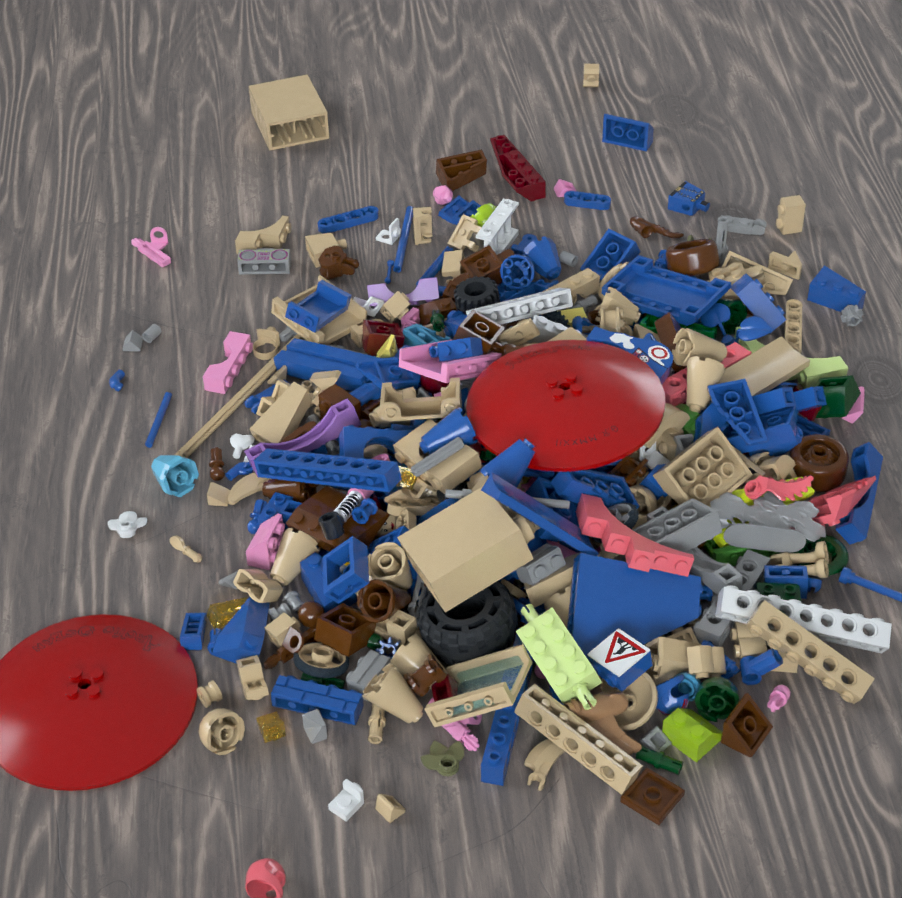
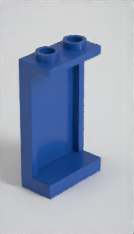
[285,280,351,333]

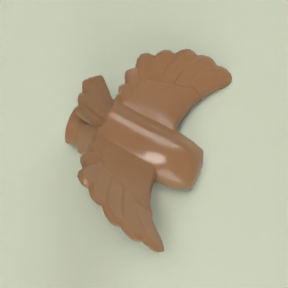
[564,676,642,755]

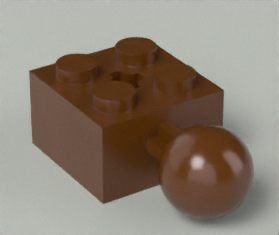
[453,309,517,357]
[318,384,373,428]
[298,601,377,657]

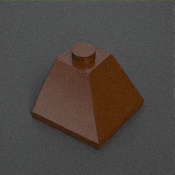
[414,297,456,326]

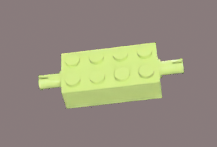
[516,604,602,710]

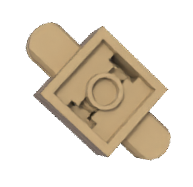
[708,262,765,300]

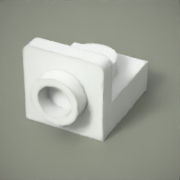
[328,779,364,822]

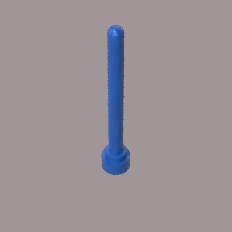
[838,566,902,602]

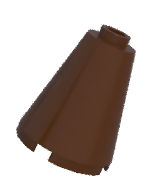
[357,580,411,622]

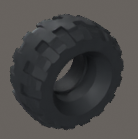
[417,581,518,666]

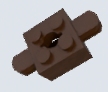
[453,245,515,285]

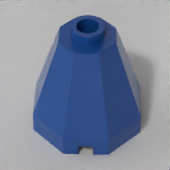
[522,236,561,280]

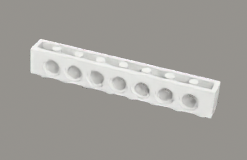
[715,586,892,654]

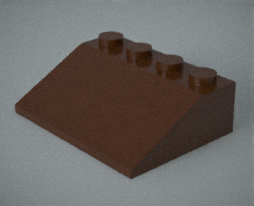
[286,485,390,556]

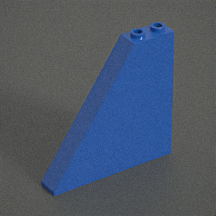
[567,553,703,661]

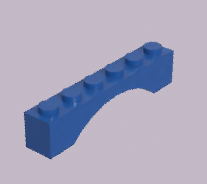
[639,403,728,500]
[835,442,883,545]

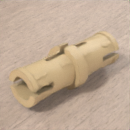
[368,703,386,744]

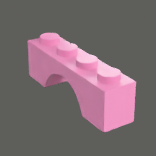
[203,331,253,394]

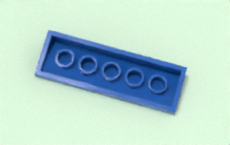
[691,406,798,454]
[481,472,599,556]

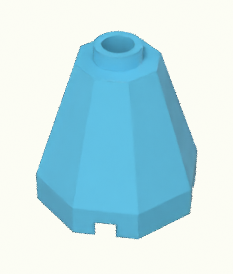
[151,455,199,497]

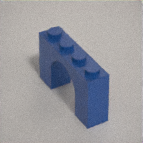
[752,386,827,415]
[339,425,413,482]

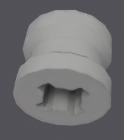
[269,603,292,621]

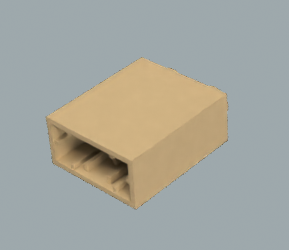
[249,74,329,151]
[397,486,535,612]

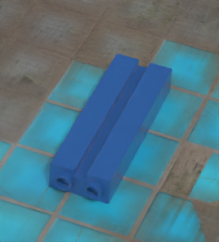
[273,338,379,391]

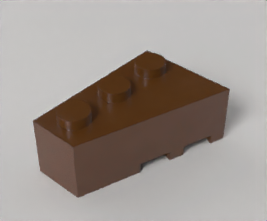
[436,149,487,192]

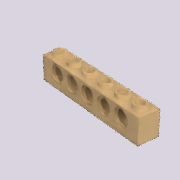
[745,600,875,704]
[514,684,643,795]

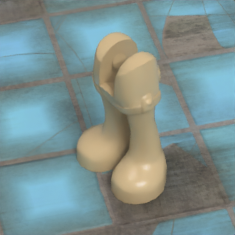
[769,541,829,578]

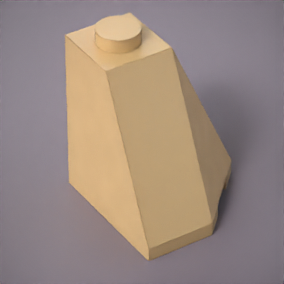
[645,637,701,685]

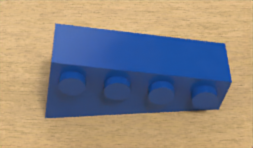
[551,470,640,514]

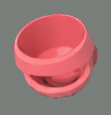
[245,858,286,898]

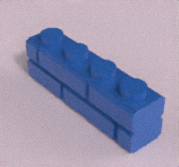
[271,675,364,725]

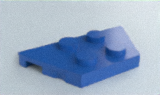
[355,357,420,389]

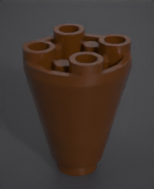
[262,479,319,503]

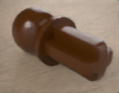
[209,447,225,481]

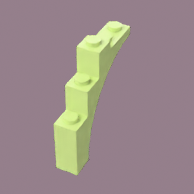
[733,327,848,389]

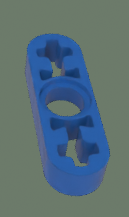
[564,191,611,210]

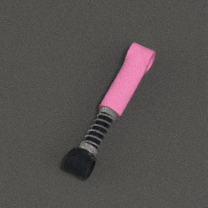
[318,454,390,540]

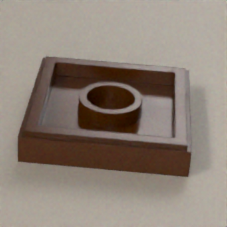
[620,767,685,825]

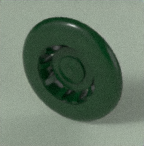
[793,535,849,576]

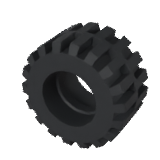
[454,276,500,315]

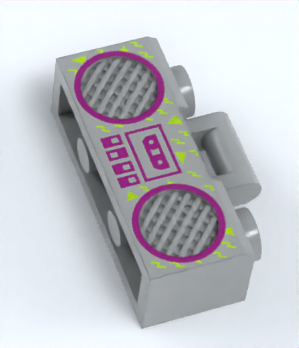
[237,248,291,275]

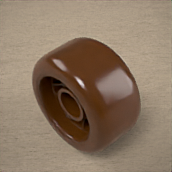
[666,239,720,276]
[789,434,849,492]

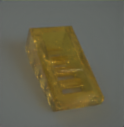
[207,597,248,629]

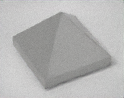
[218,571,238,590]

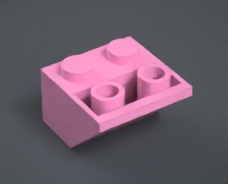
[246,514,285,571]

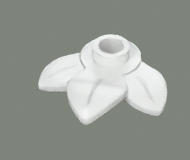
[108,511,148,538]

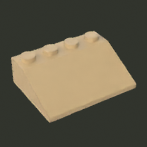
[653,427,753,507]

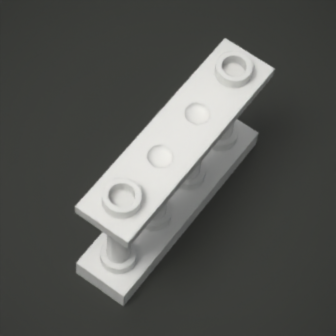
[476,198,519,255]

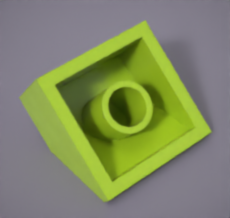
[662,708,722,763]

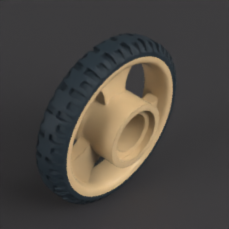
[293,642,349,678]

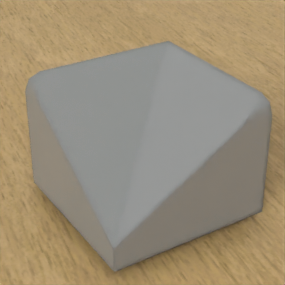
[302,709,327,744]

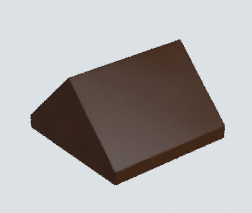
[721,693,773,757]

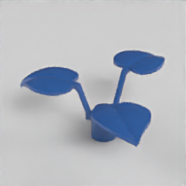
[700,303,773,346]

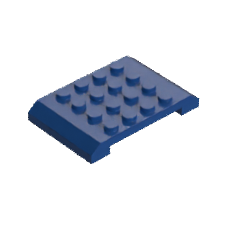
[602,255,731,326]

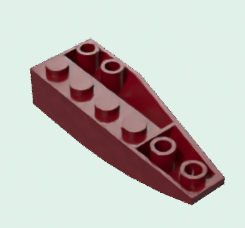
[490,135,546,202]

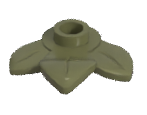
[420,741,464,776]

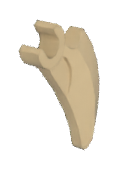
[228,473,270,505]
[524,739,565,791]

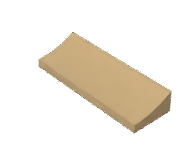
[719,336,810,396]

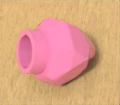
[433,185,453,205]

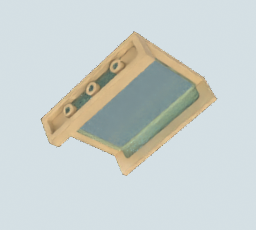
[425,644,533,728]

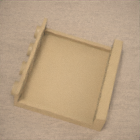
[271,275,367,345]

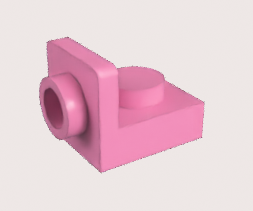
[401,307,420,332]

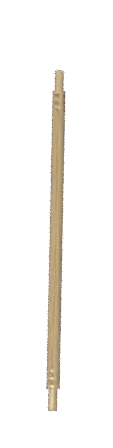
[175,334,305,458]

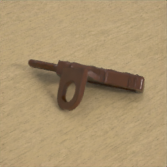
[263,626,318,669]

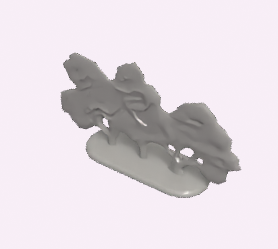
[710,491,826,553]

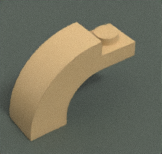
[644,403,690,449]

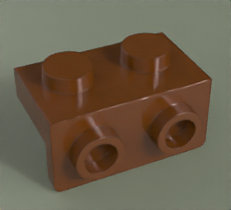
[609,456,649,487]

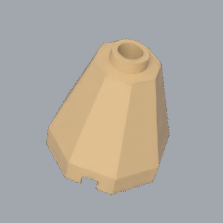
[595,287,641,326]

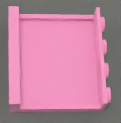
[399,339,502,383]

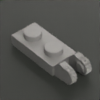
[721,215,767,235]

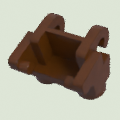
[404,654,447,697]

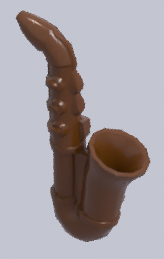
[630,216,684,239]

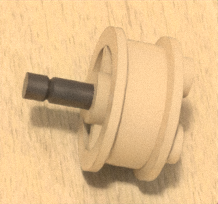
[582,307,625,334]

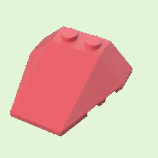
[809,476,876,527]

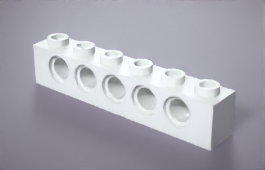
[466,288,573,325]

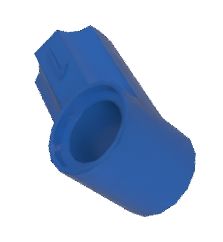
[349,378,381,406]
[739,649,783,685]

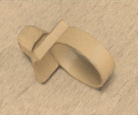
[253,326,280,360]

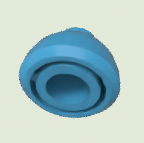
[675,671,701,701]

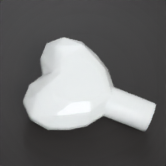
[230,433,254,459]

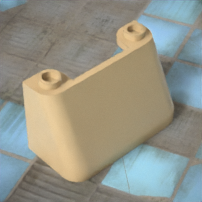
[380,377,462,421]

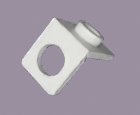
[376,218,401,245]
[353,297,384,317]
[639,442,670,469]

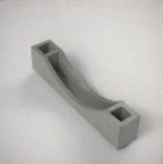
[647,506,743,595]

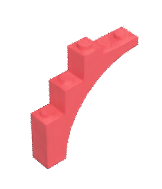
[576,494,694,577]

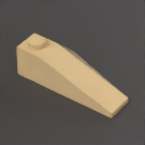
[721,251,793,296]

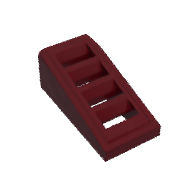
[431,674,458,702]

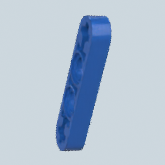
[317,206,379,234]

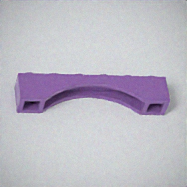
[244,398,361,478]

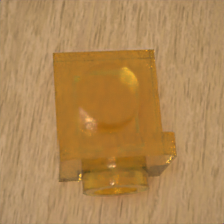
[256,711,286,743]

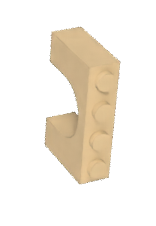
[393,419,482,494]

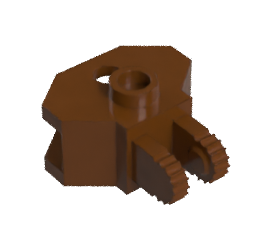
[318,245,359,280]

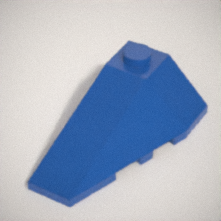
[707,379,768,446]
[212,597,270,664]

